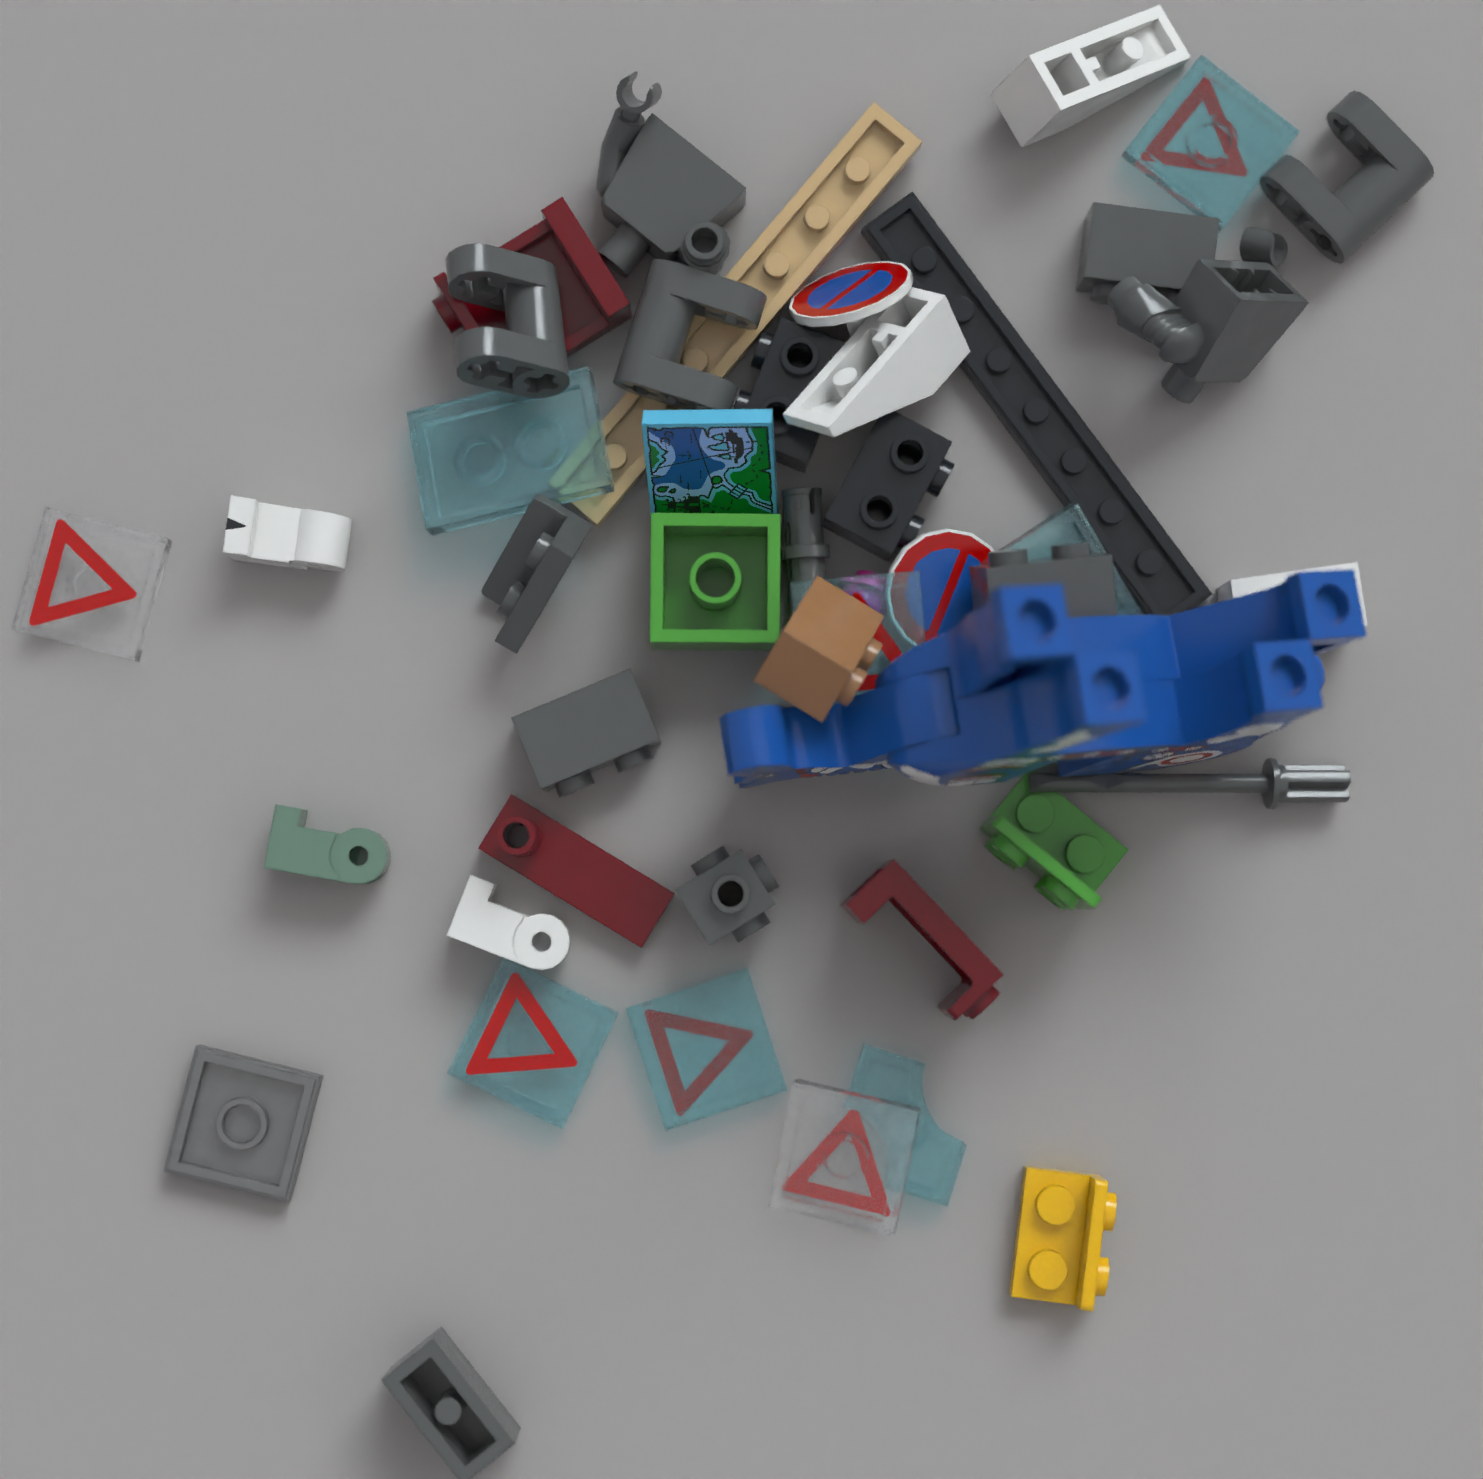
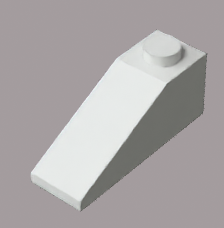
[990,5,1191,148]
[783,287,970,437]

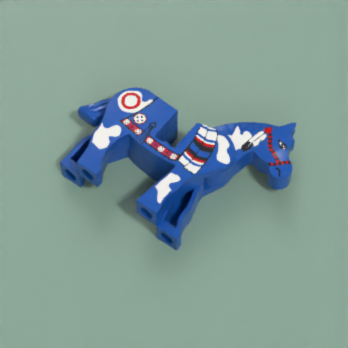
[719,569,1367,789]

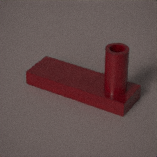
[478,794,675,948]

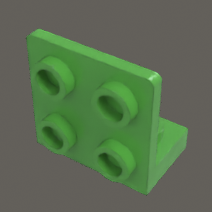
[980,771,1128,911]

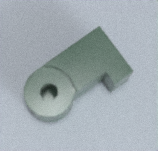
[263,804,391,884]

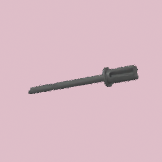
[1028,758,1351,809]

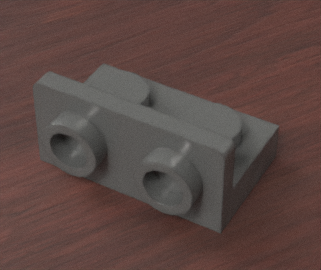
[481,494,593,654]

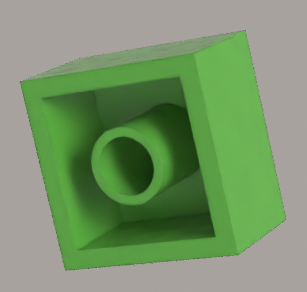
[650,513,781,651]

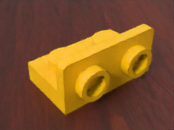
[1009,1166,1117,1312]

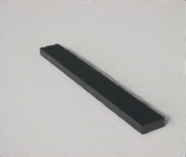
[861,191,1212,615]

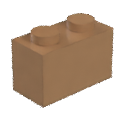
[753,575,884,722]

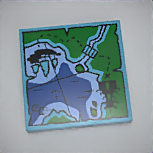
[641,409,779,514]

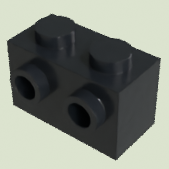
[733,317,846,473]
[822,411,955,562]

